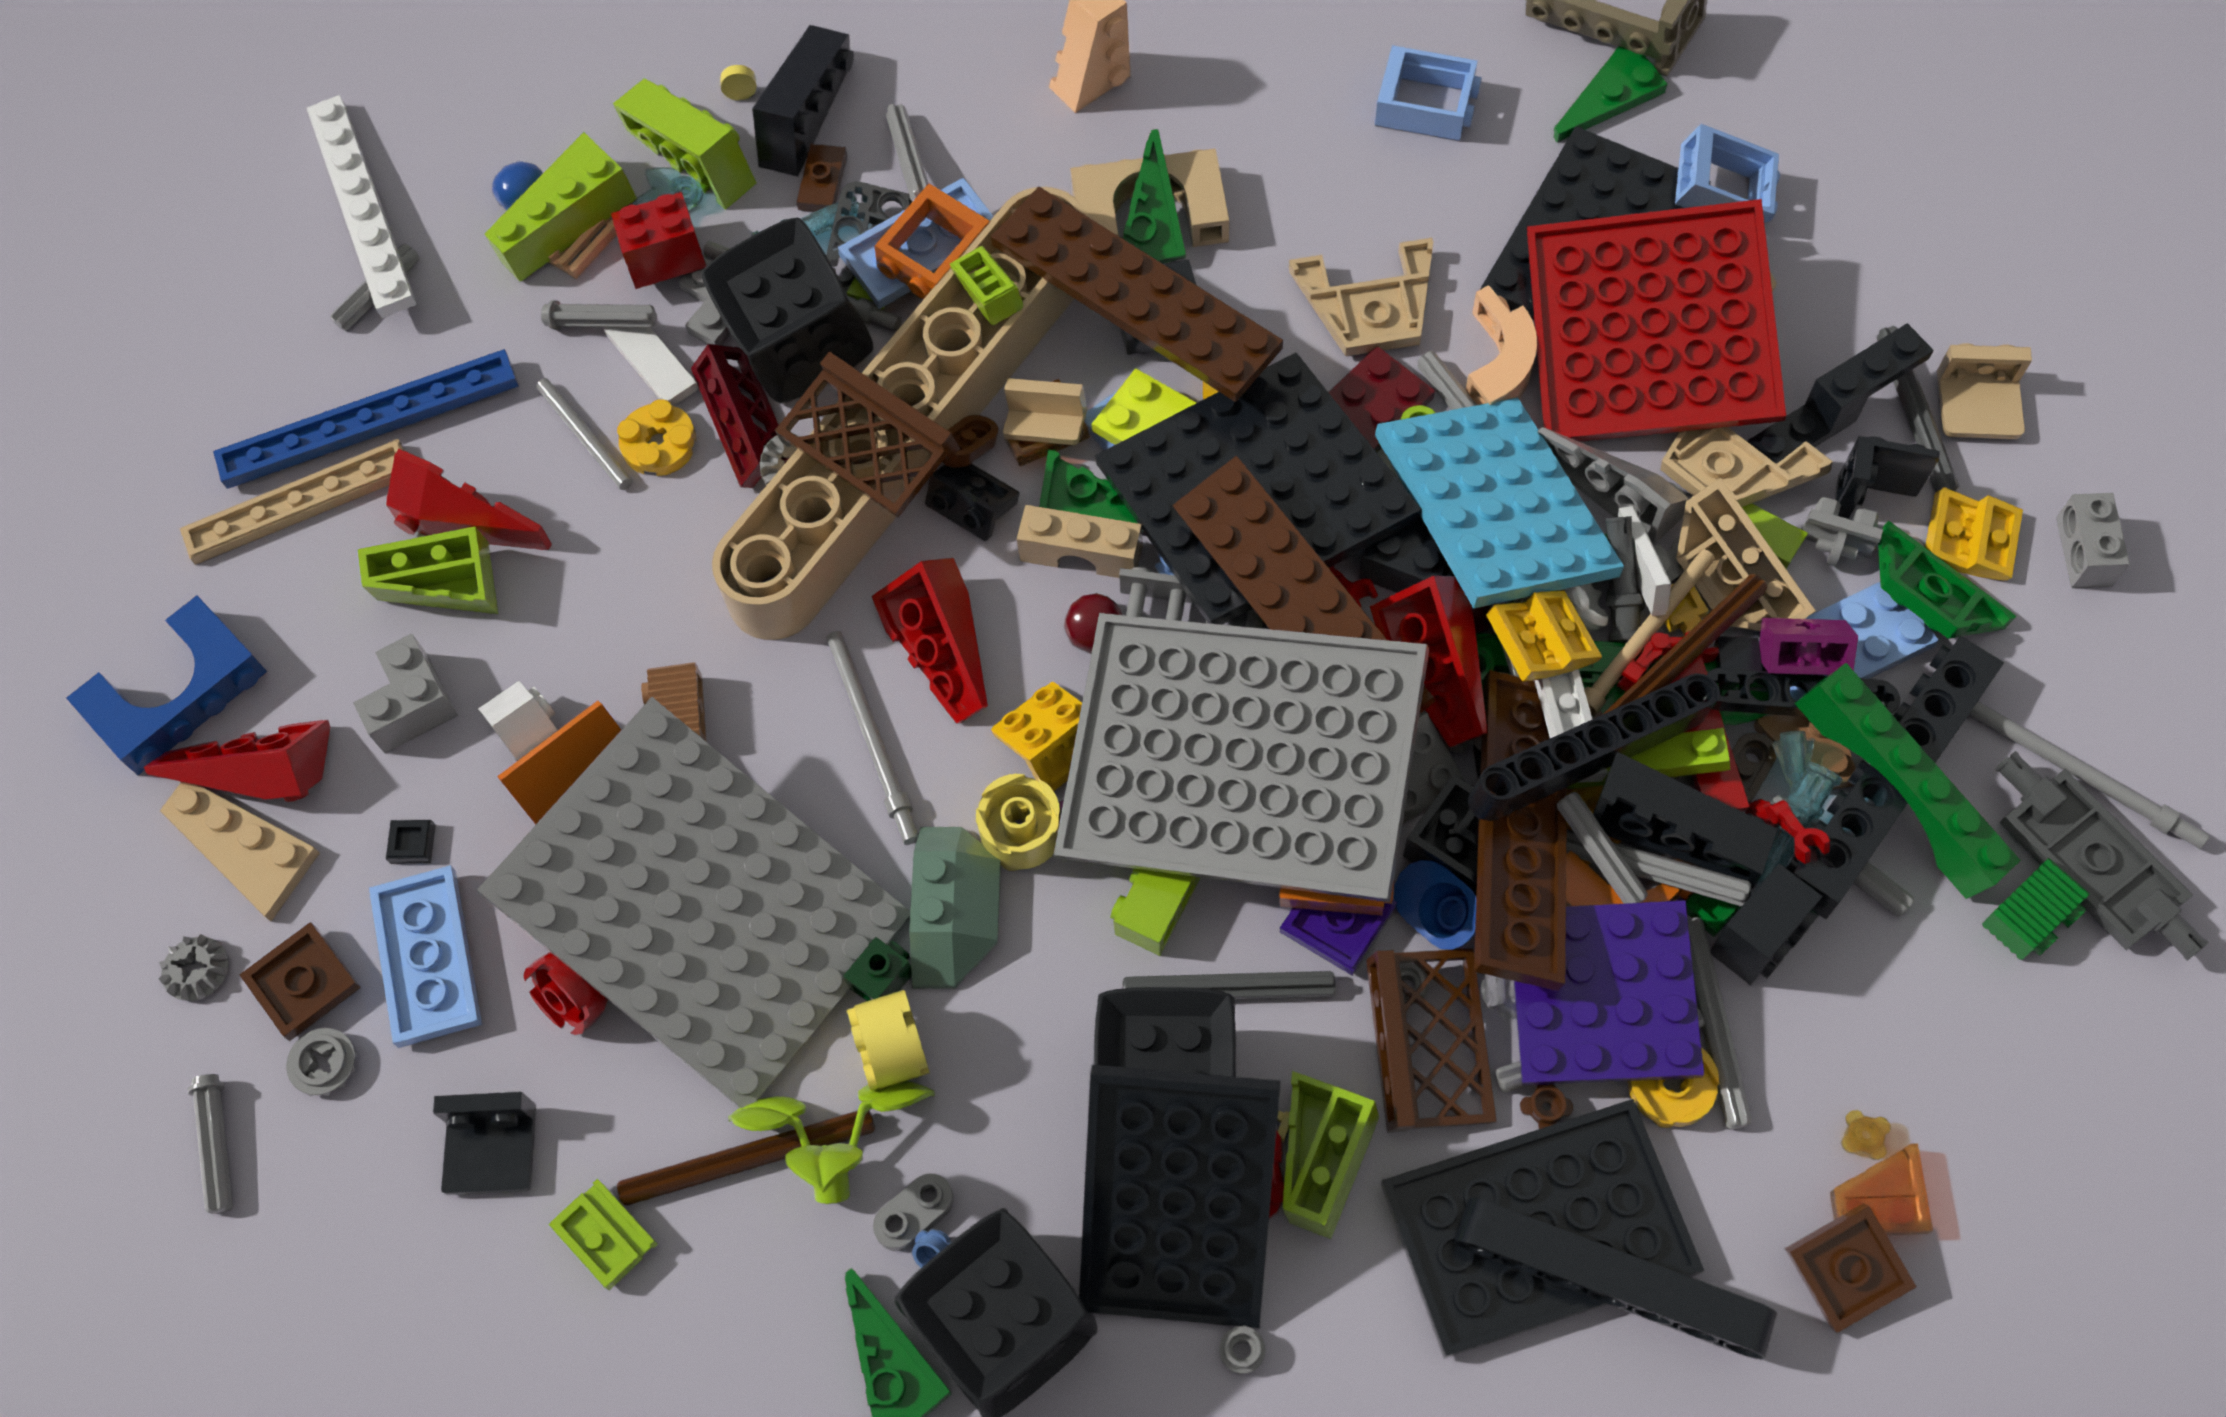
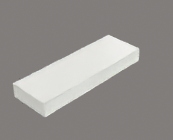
[604,327,699,406]
[1618,506,1671,616]

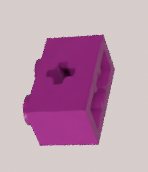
[1759,618,1858,675]

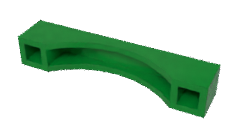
[1794,663,2021,899]

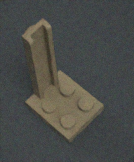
[1526,0,1707,76]

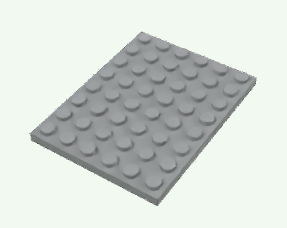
[1054,613,1429,902]
[477,697,910,1108]

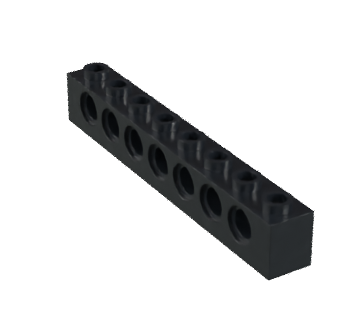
[1786,635,2005,919]

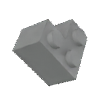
[353,633,458,753]

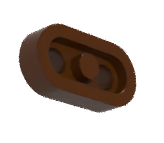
[942,415,999,468]

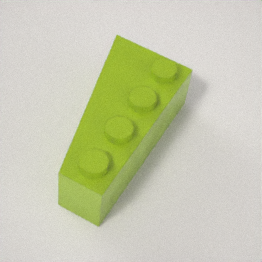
[613,78,757,210]
[484,132,637,282]

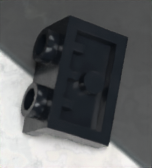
[925,463,1020,541]

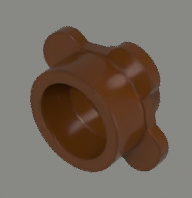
[1520,1084,1574,1129]

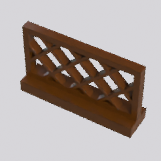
[775,352,960,518]
[1366,948,1497,1133]

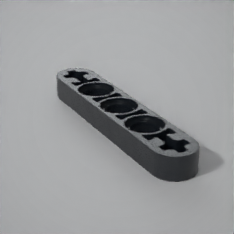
[1706,668,1900,717]

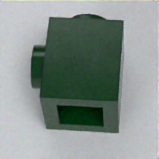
[843,937,912,1001]

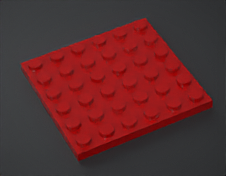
[1527,199,1786,442]

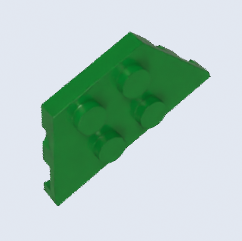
[1878,520,2016,639]

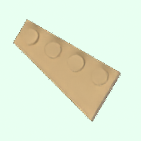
[160,782,320,922]

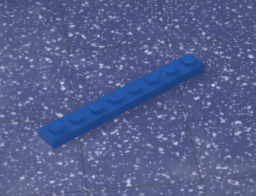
[213,349,519,489]

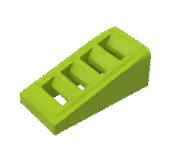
[950,246,1023,325]

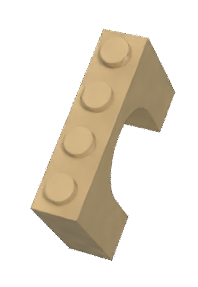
[1070,148,1229,247]

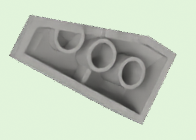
[1537,427,1689,546]

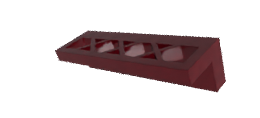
[691,344,789,488]

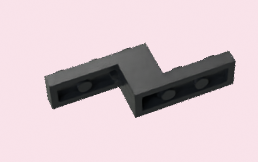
[1747,323,1934,464]

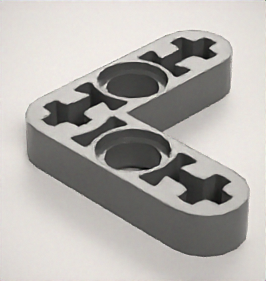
[826,181,912,288]

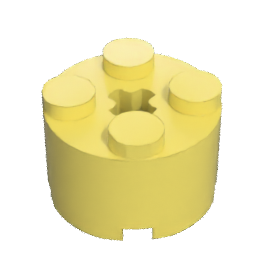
[976,773,1061,871]
[847,989,930,1091]

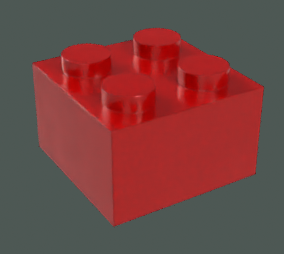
[611,192,706,289]

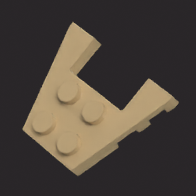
[1289,238,1433,356]
[1660,427,1833,507]

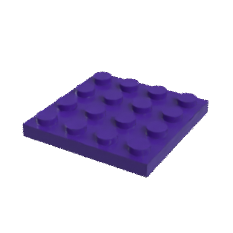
[1513,900,1704,1086]

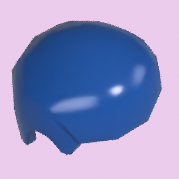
[492,161,543,211]

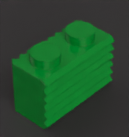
[1982,858,2090,960]

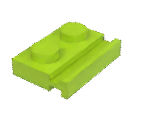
[548,1178,658,1291]

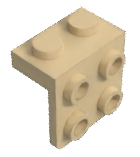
[1937,343,2032,439]

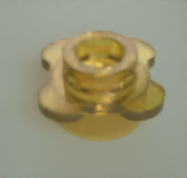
[1841,1110,1891,1160]

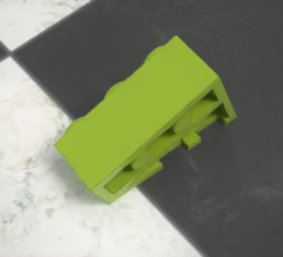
[357,527,499,614]

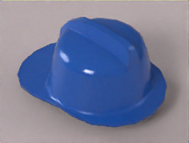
[1394,860,1476,950]

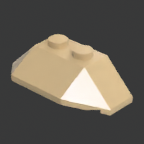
[1676,478,1816,631]

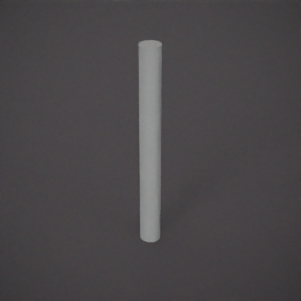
[536,378,632,490]

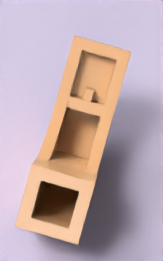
[1466,285,1537,405]

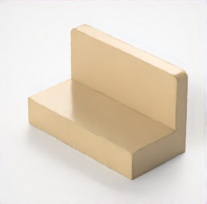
[1003,378,1087,445]

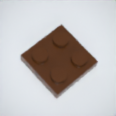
[239,922,361,1041]
[1785,1203,1917,1333]

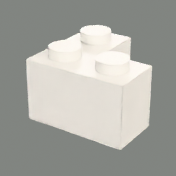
[478,681,558,761]

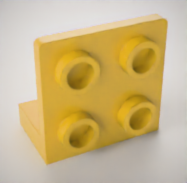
[991,682,1082,791]

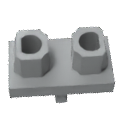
[1801,497,1883,566]

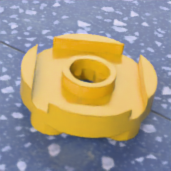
[617,399,696,476]
[1627,1047,1719,1128]

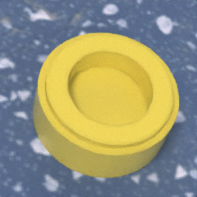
[720,65,757,100]

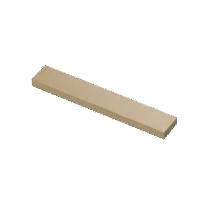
[180,439,405,565]

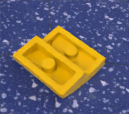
[1925,487,2023,581]
[1486,590,1602,682]

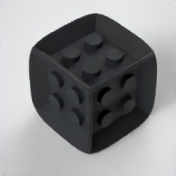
[701,217,874,403]
[1094,987,1236,1077]
[894,1208,1098,1417]

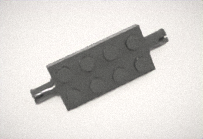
[1995,751,2209,961]

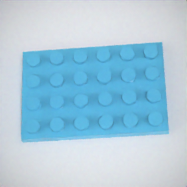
[1375,398,1624,609]

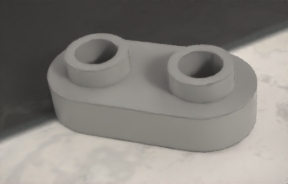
[873,1173,954,1251]

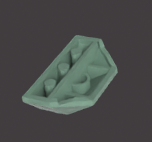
[909,827,1001,989]

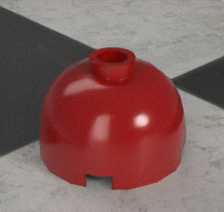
[523,952,608,1035]

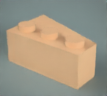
[1049,0,1130,113]

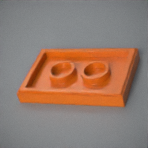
[497,700,621,825]

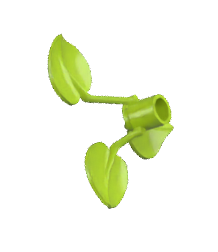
[728,1081,935,1204]

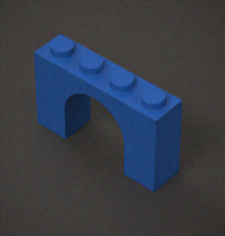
[66,595,267,775]

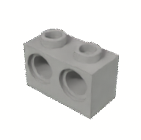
[2056,493,2130,588]

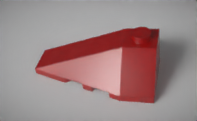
[386,449,552,551]
[871,558,988,724]
[1369,576,1487,747]
[144,719,330,802]

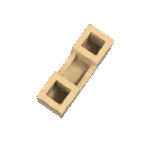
[1016,505,1143,578]

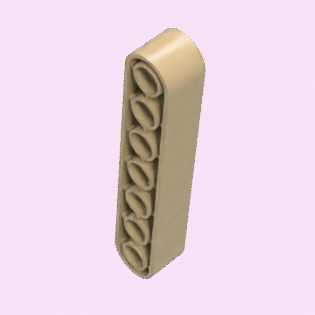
[712,187,1086,640]

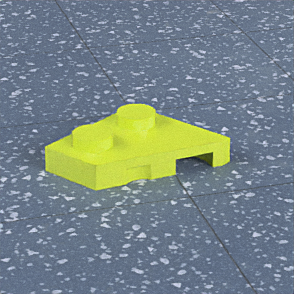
[1091,368,1196,445]

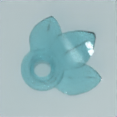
[631,167,703,210]

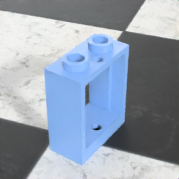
[1375,45,1482,141]
[1675,124,1780,223]

